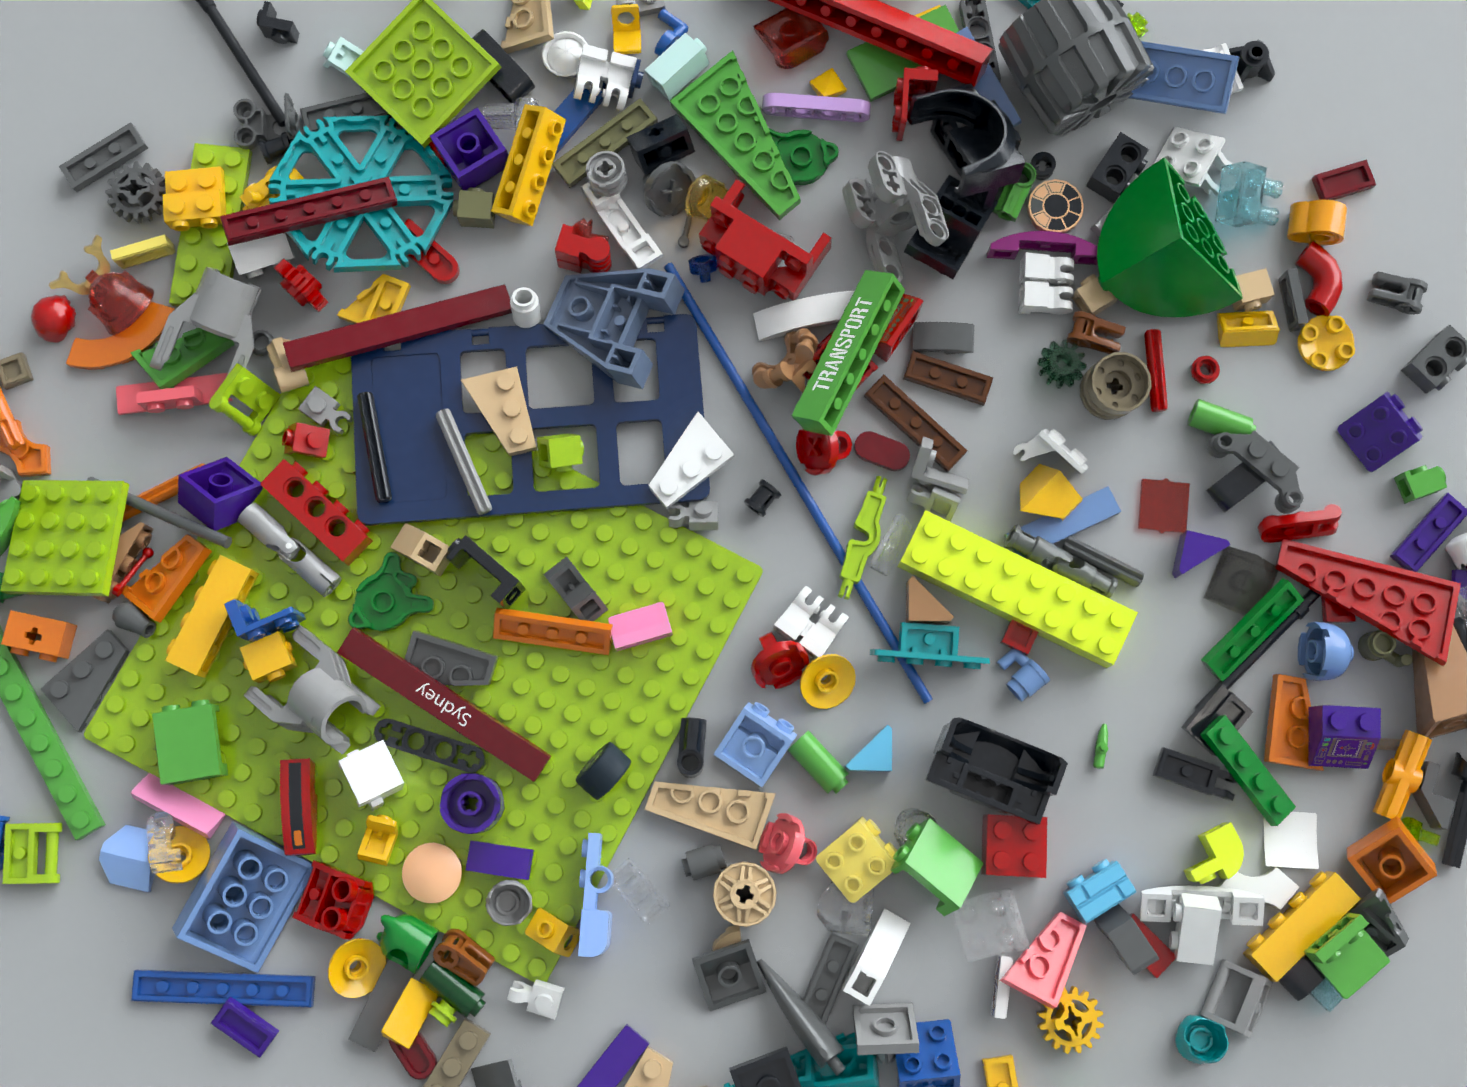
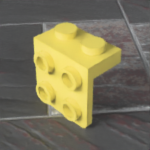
[816,816,897,903]

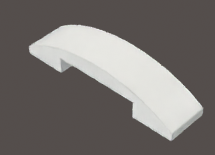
[581,182,663,269]
[753,291,854,342]
[1140,885,1265,926]

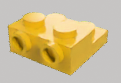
[162,166,227,231]

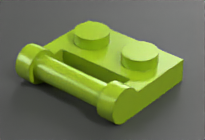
[209,363,281,436]
[2,823,63,884]

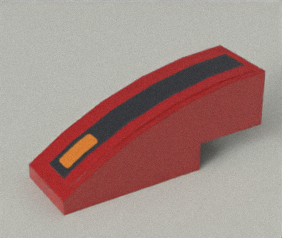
[280,758,318,856]

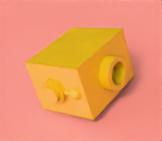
[239,631,298,683]

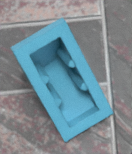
[844,725,892,772]

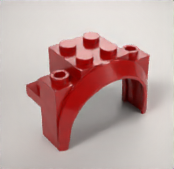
[699,179,832,301]

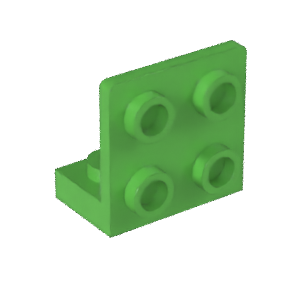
[1303,913,1390,999]

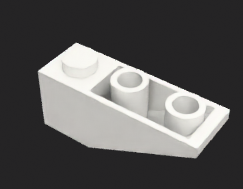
[841,908,911,1006]

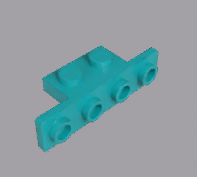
[870,622,990,669]

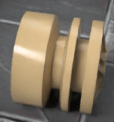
[713,861,777,927]

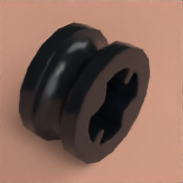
[1030,152,1056,180]

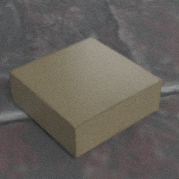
[0,352,34,390]

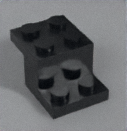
[904,175,998,279]

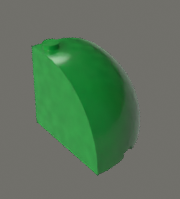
[1097,158,1243,318]

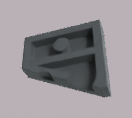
[1341,888,1409,957]

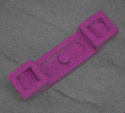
[987,231,1098,265]

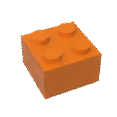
[1347,816,1437,904]

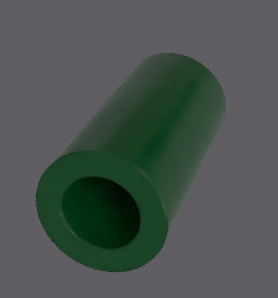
[419,960,486,1018]

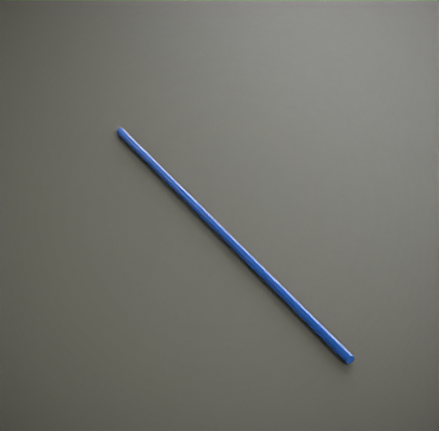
[664,262,933,704]

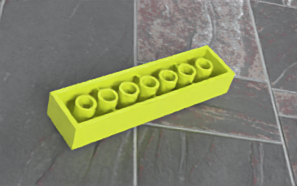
[897,510,1138,668]

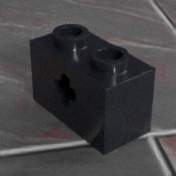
[626,114,695,175]

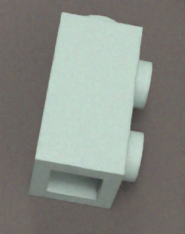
[645,33,710,101]

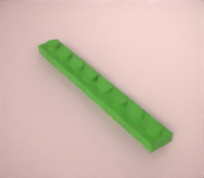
[0,626,106,840]

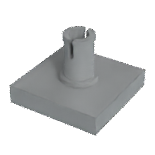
[853,1003,919,1064]

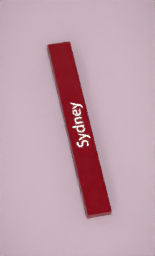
[337,627,551,782]

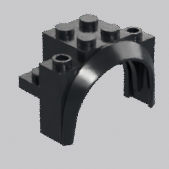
[907,83,1025,210]
[925,717,1068,825]

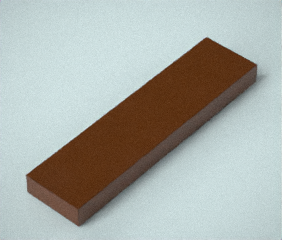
[864,374,968,472]

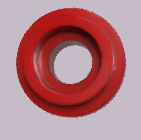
[1191,356,1220,384]

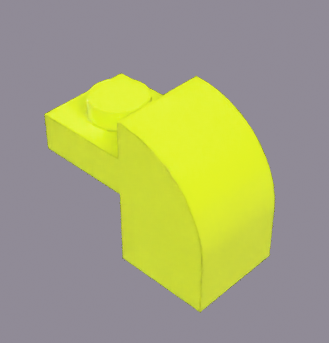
[1183,822,1244,884]

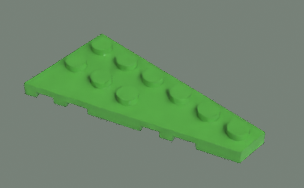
[670,50,801,220]

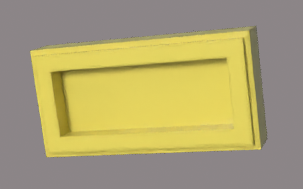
[110,234,176,269]

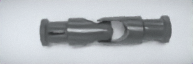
[1004,524,1118,599]

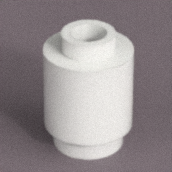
[510,287,541,328]

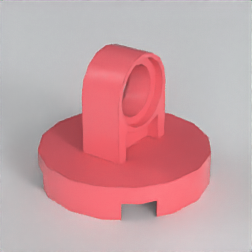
[758,813,817,874]

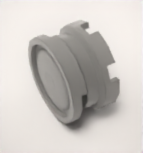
[586,151,628,197]

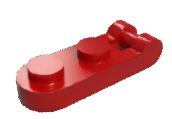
[404,218,460,284]
[1258,504,1342,543]

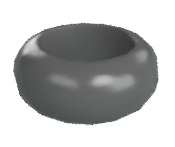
[252,330,274,356]

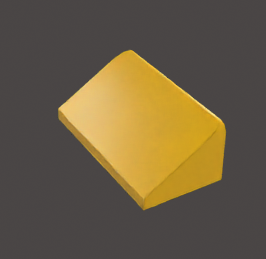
[1216,311,1280,347]
[381,978,438,1049]

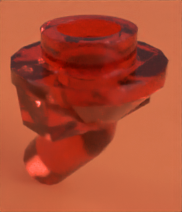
[572,218,609,242]

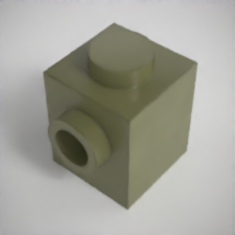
[453,188,496,229]

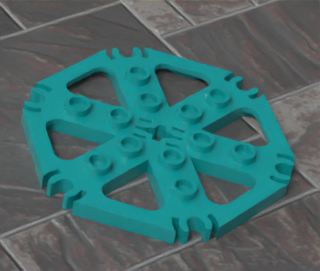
[268,115,454,273]

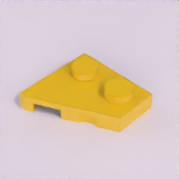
[337,274,411,324]

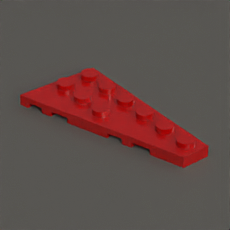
[1275,539,1461,666]

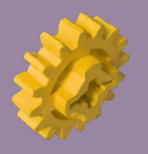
[1037,986,1104,1054]

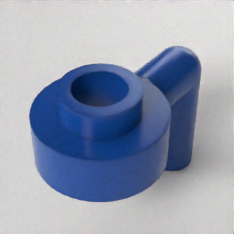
[654,9,688,56]

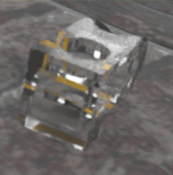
[147,811,183,874]

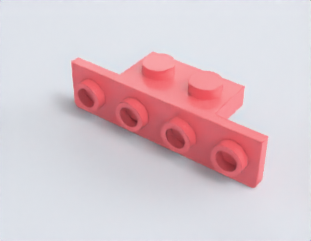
[116,373,233,415]

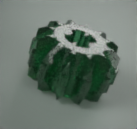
[1037,340,1087,389]

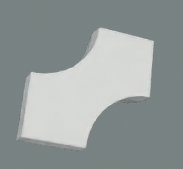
[1217,867,1299,910]

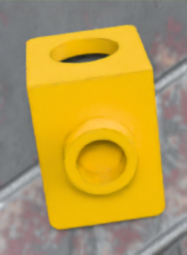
[611,4,642,54]
[525,908,580,957]

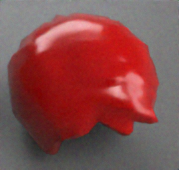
[31,295,76,343]

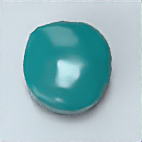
[1175,1015,1229,1064]

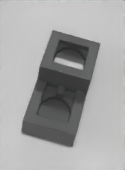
[913,322,975,354]

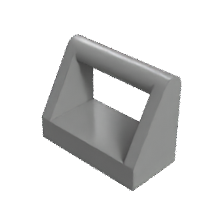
[1200,959,1273,1038]

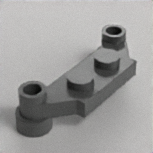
[1207,430,1304,514]

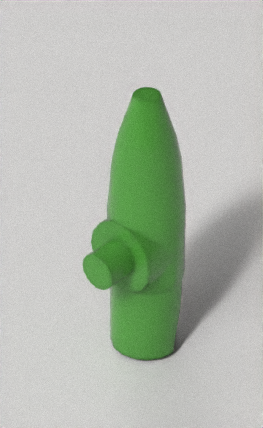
[1093,724,1108,769]

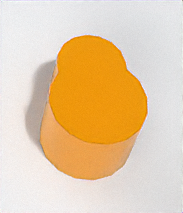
[1287,200,1347,246]

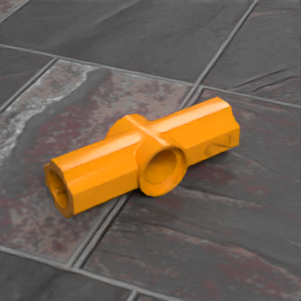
[1373,729,1432,819]

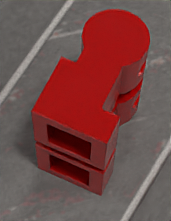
[555,224,612,273]

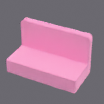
[608,602,673,652]

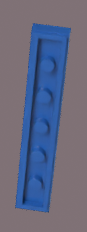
[131,970,316,1008]

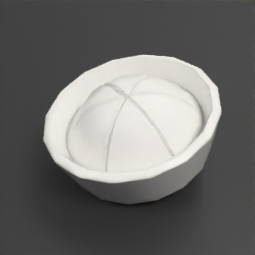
[542,31,588,78]

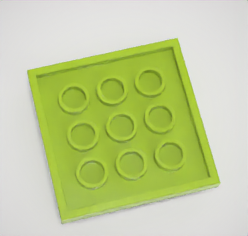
[345,0,502,148]
[0,480,129,596]

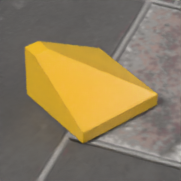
[809,68,847,97]

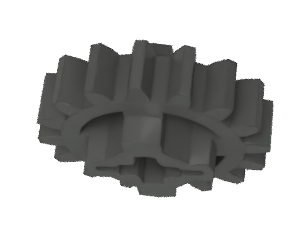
[105,161,166,224]

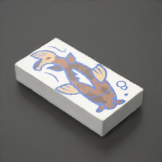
[990,954,1013,1019]

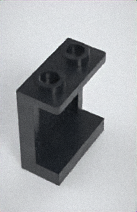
[446,535,526,609]

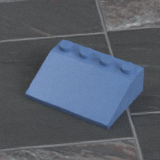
[172,821,313,973]

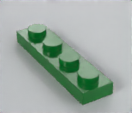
[1201,578,1304,682]
[1200,715,1296,826]

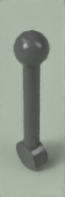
[678,192,700,248]

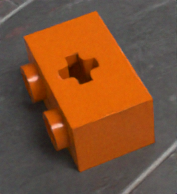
[1,610,77,663]

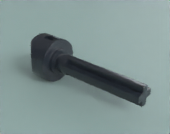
[1442,752,1467,868]

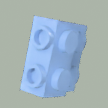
[713,702,797,787]

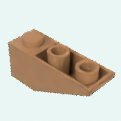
[93,522,153,604]

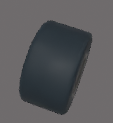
[576,742,631,800]

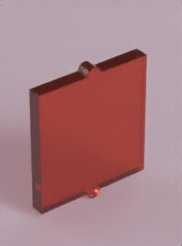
[1138,478,1190,534]

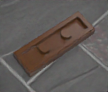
[903,351,994,406]

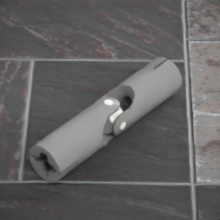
[238,502,342,597]

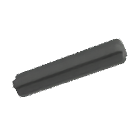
[1062,536,1144,587]

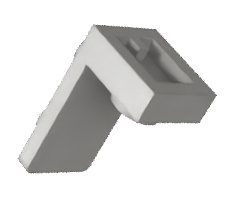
[911,437,969,494]

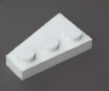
[648,412,734,510]

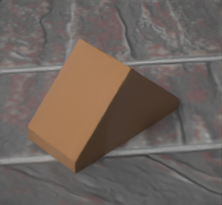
[906,576,954,625]

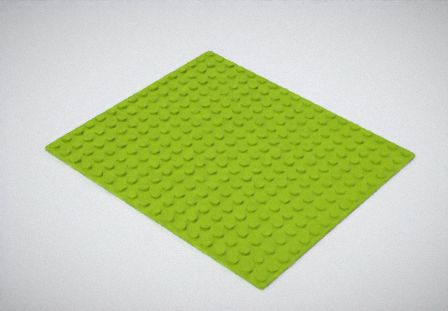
[84,356,763,983]

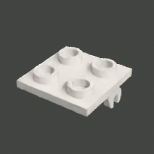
[1154,127,1234,196]
[1013,429,1088,474]

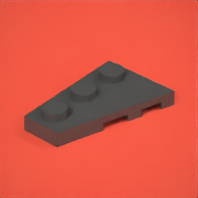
[405,630,499,686]

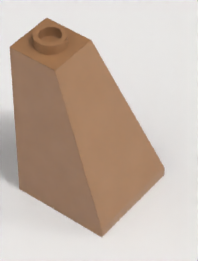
[1412,625,1467,739]

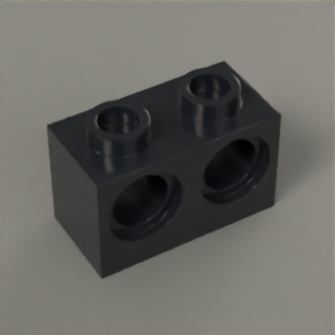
[1086,132,1149,204]

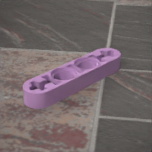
[762,93,871,122]

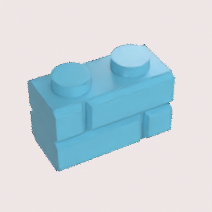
[1063,859,1136,924]

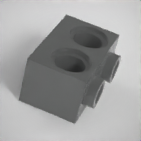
[1401,325,1467,394]

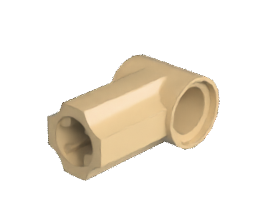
[266,337,309,393]

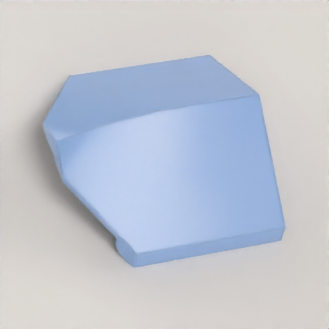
[99,825,161,892]

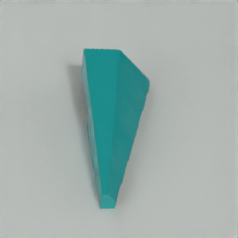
[724,1032,879,1087]

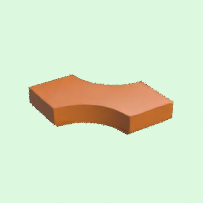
[0,420,51,477]

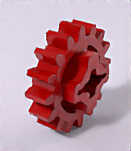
[274,258,329,312]

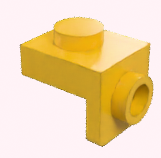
[357,815,398,866]

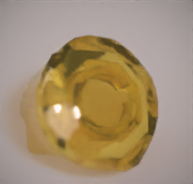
[685,174,728,221]

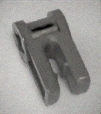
[1367,271,1428,315]

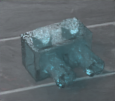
[1215,161,1283,227]

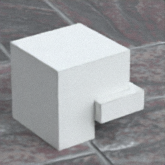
[338,740,404,811]

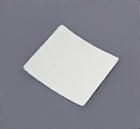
[1264,812,1319,869]

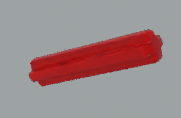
[1144,329,1168,412]

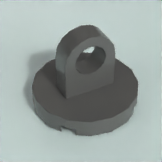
[643,161,696,217]

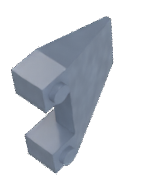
[544,268,685,390]

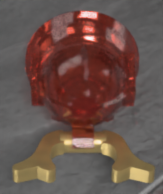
[49,235,154,335]

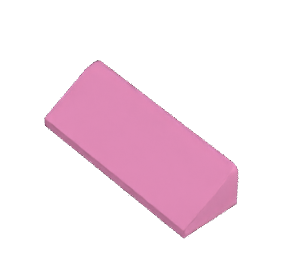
[131,773,226,840]

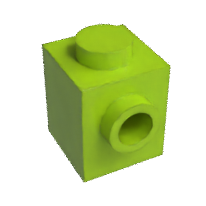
[537,433,584,472]

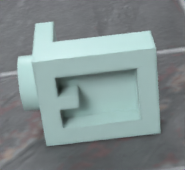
[322,37,364,79]

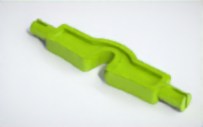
[838,476,888,600]

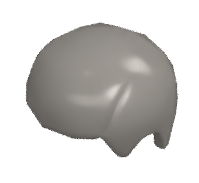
[486,880,532,926]

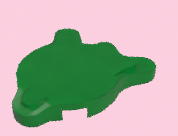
[769,128,839,185]
[348,552,434,631]

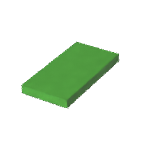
[846,4,959,102]

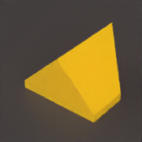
[1020,464,1083,521]

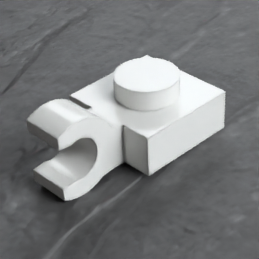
[507,979,565,1020]

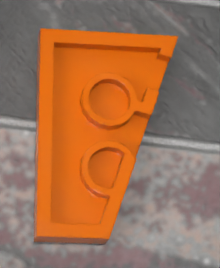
[122,534,212,623]

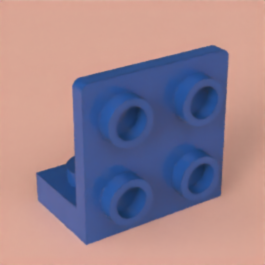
[224,599,306,643]
[895,1019,961,1087]

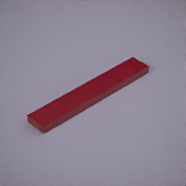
[220,177,398,246]

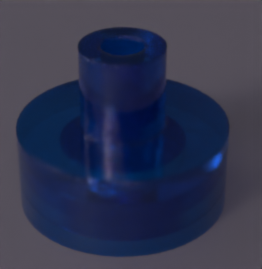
[688,254,718,283]

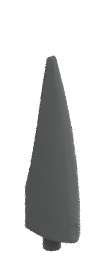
[757,959,846,1076]

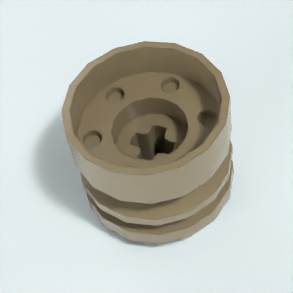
[1079,352,1152,420]

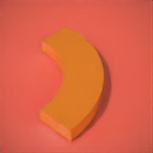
[66,301,175,370]

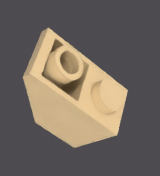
[390,523,450,577]

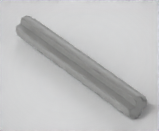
[436,409,492,515]

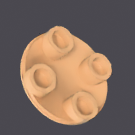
[402,843,462,903]

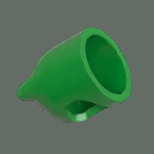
[377,914,439,974]

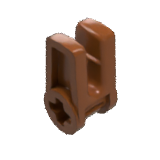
[1067,311,1126,354]
[433,929,495,986]

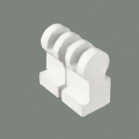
[573,44,637,111]
[1018,252,1074,315]
[773,586,849,659]

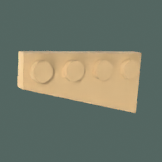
[644,781,776,850]

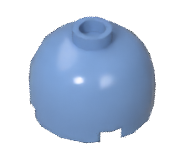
[1298,622,1354,681]

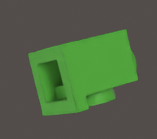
[1394,465,1447,504]

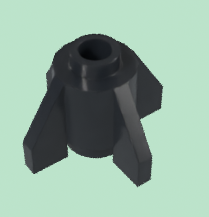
[1229,39,1275,84]

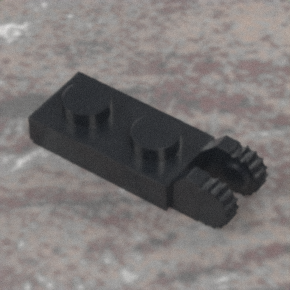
[1153,747,1237,801]

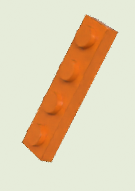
[493,608,613,655]

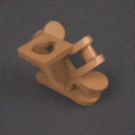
[752,328,818,394]

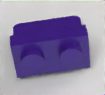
[1337,391,1423,472]

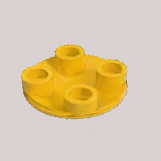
[1298,315,1355,371]

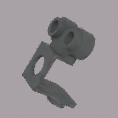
[233,93,298,150]

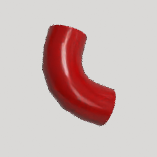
[1295,240,1343,317]

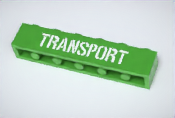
[791,270,905,436]

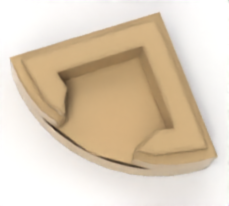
[712,925,741,951]

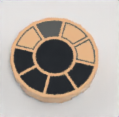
[1027,179,1084,233]

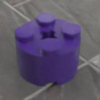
[440,773,505,834]

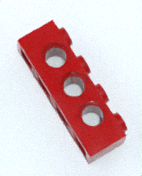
[260,459,373,566]

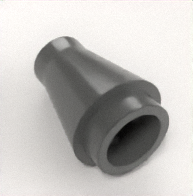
[112,602,156,638]

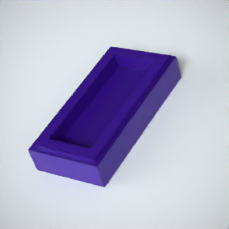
[210,996,279,1058]

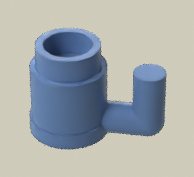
[997,648,1050,702]

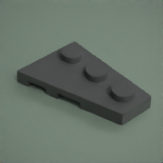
[40,629,130,732]

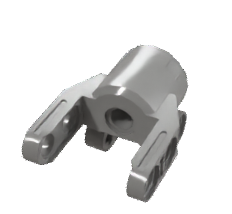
[842,151,949,282]
[149,266,262,399]
[244,625,381,754]

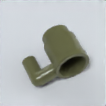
[1358,630,1413,668]

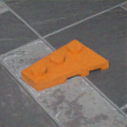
[1264,674,1324,771]

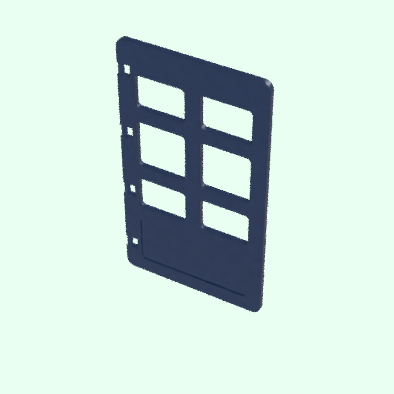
[351,314,710,526]

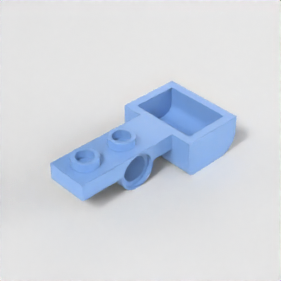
[578,833,614,957]

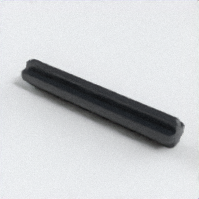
[357,392,392,503]

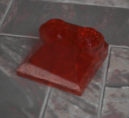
[753,8,829,69]

